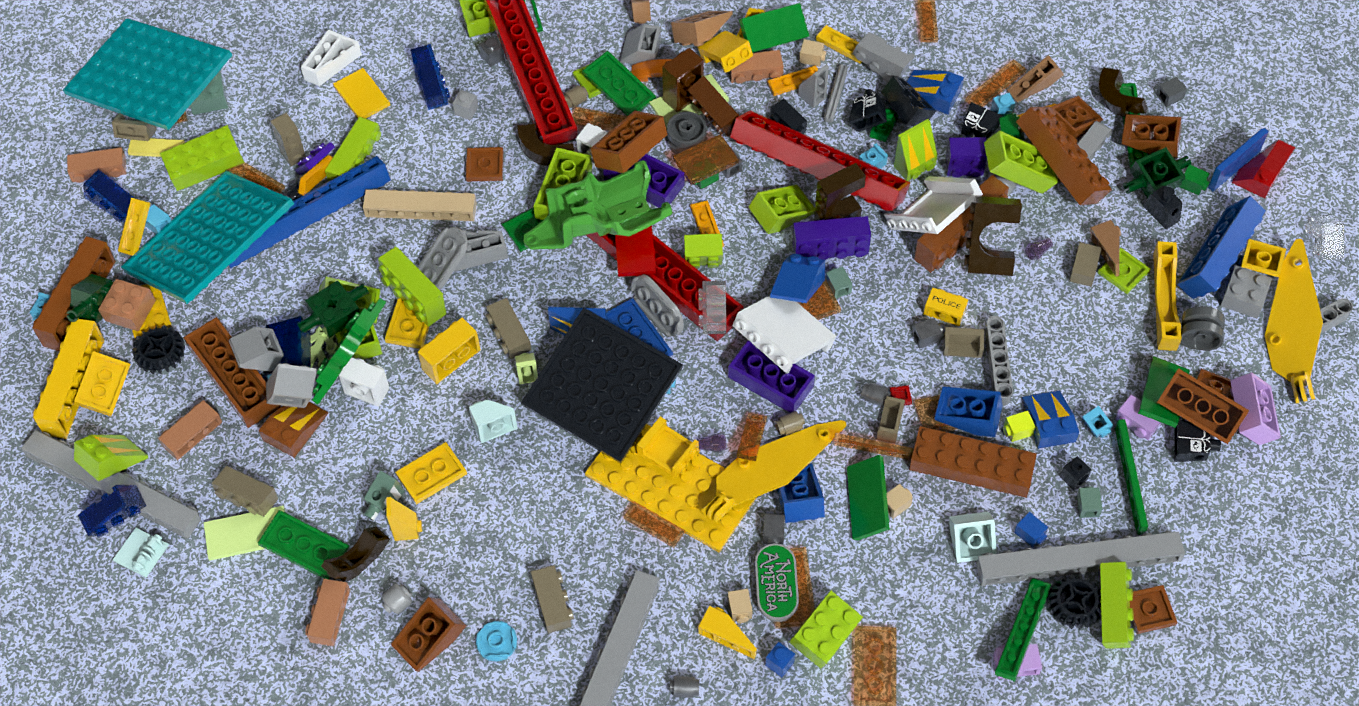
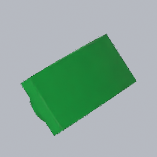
[869,108,899,142]

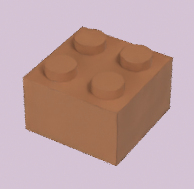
[98,279,156,332]

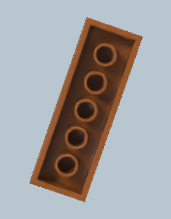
[1016,107,1112,205]
[914,175,1009,273]
[32,236,116,352]
[183,317,281,428]
[909,426,1037,498]

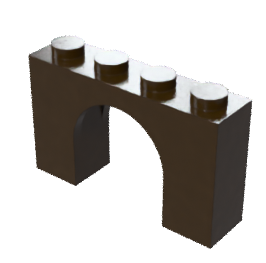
[814,163,866,221]
[964,196,1022,276]

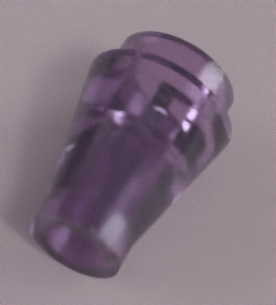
[1025,237,1053,260]
[697,433,726,452]

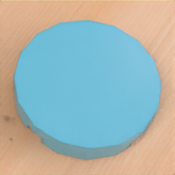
[476,621,517,662]

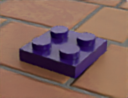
[295,142,335,175]

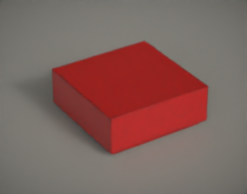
[889,385,912,405]

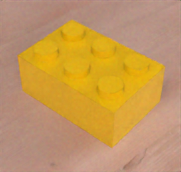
[418,318,481,384]

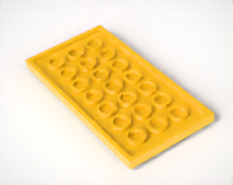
[585,424,757,553]

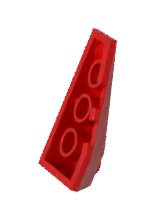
[1231,140,1295,199]

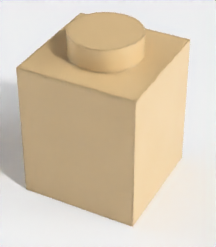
[799,39,827,67]
[887,484,913,519]
[728,589,753,623]

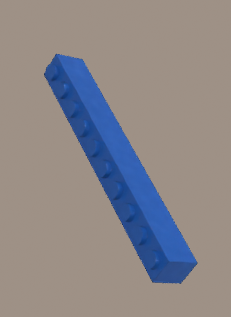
[229,156,391,268]

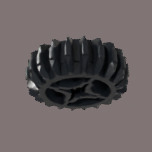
[132,325,185,375]
[1048,574,1101,630]

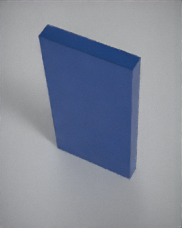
[1208,128,1269,192]
[606,298,673,357]

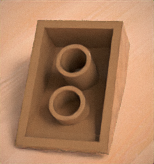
[671,11,732,46]

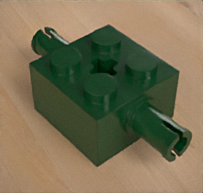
[1123,147,1191,199]
[67,274,114,324]
[297,280,369,338]

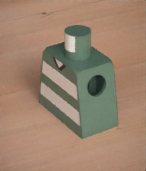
[364,471,405,521]

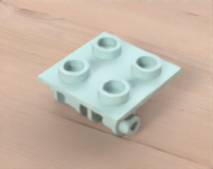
[113,528,169,578]

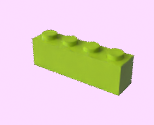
[325,117,381,181]
[1100,562,1134,649]

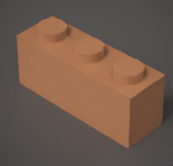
[729,50,784,84]
[67,147,127,183]
[158,400,222,461]
[305,579,350,646]

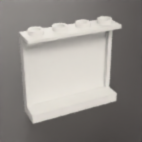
[884,176,983,234]
[732,296,836,374]

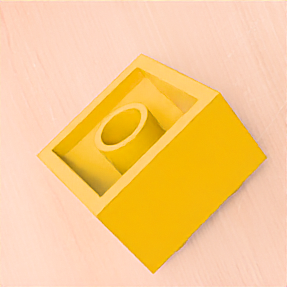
[1240,239,1286,277]

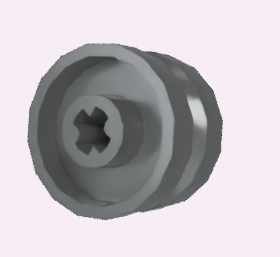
[667,111,707,157]
[1181,306,1225,351]

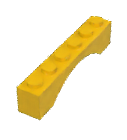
[1153,241,1182,351]

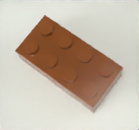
[590,111,668,173]
[1157,368,1249,444]

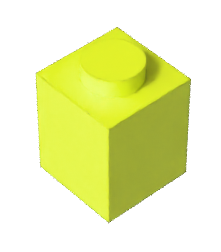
[1003,411,1036,442]

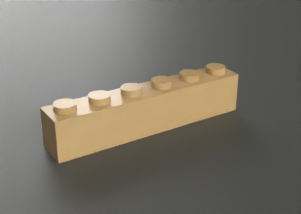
[363,189,477,221]

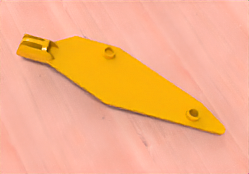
[1265,239,1323,404]
[701,420,847,523]

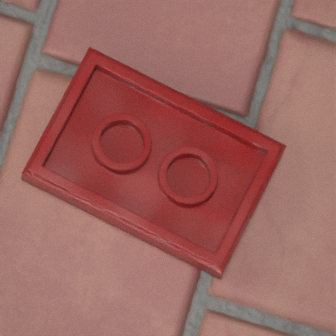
[615,226,656,277]

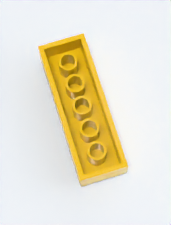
[33,319,105,439]

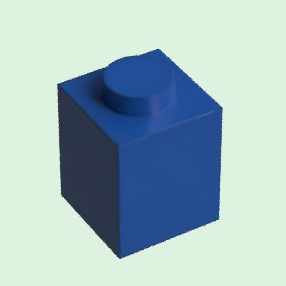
[1014,512,1048,548]
[765,642,795,678]

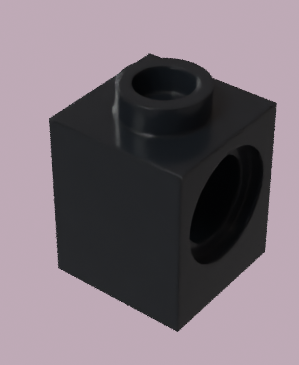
[1060,456,1092,491]

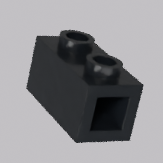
[770,99,807,134]

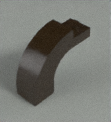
[1099,67,1148,117]
[517,124,574,166]
[321,526,390,582]

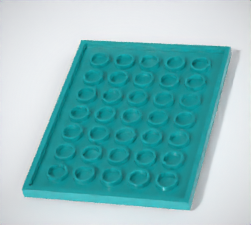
[63,18,233,130]
[121,171,294,304]

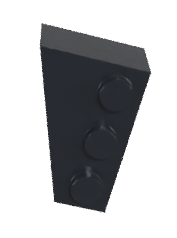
[881,76,936,127]

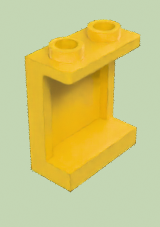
[698,30,753,73]
[637,416,700,479]

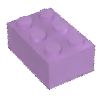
[1230,372,1281,445]

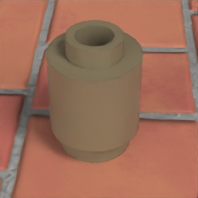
[563,85,588,109]
[774,411,805,436]

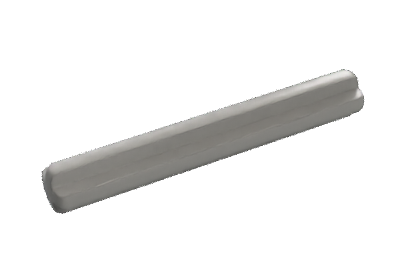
[824,64,848,123]

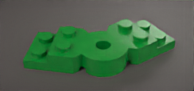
[312,298,386,404]

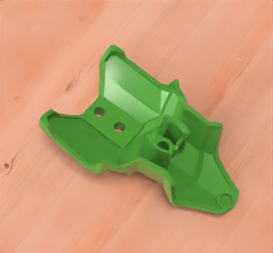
[523,160,673,250]

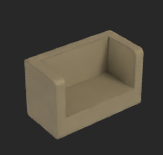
[112,113,156,141]
[1069,242,1102,287]
[943,327,984,358]
[876,396,905,444]

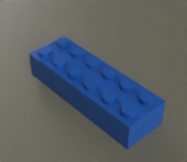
[1176,196,1266,299]

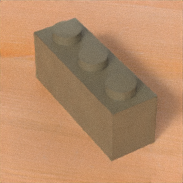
[270,113,306,166]
[485,298,531,359]
[212,466,278,517]
[531,565,574,634]

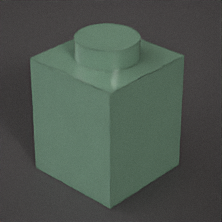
[825,267,852,299]
[1076,486,1103,518]

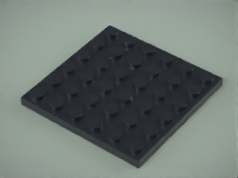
[521,308,683,464]

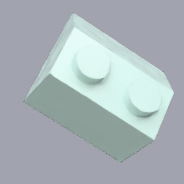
[469,400,518,443]
[949,512,997,563]

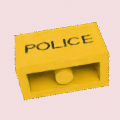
[924,287,969,326]

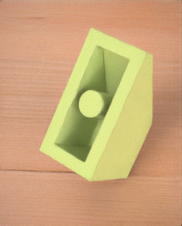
[515,353,538,384]

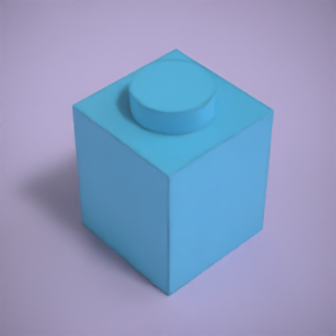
[145,204,171,234]

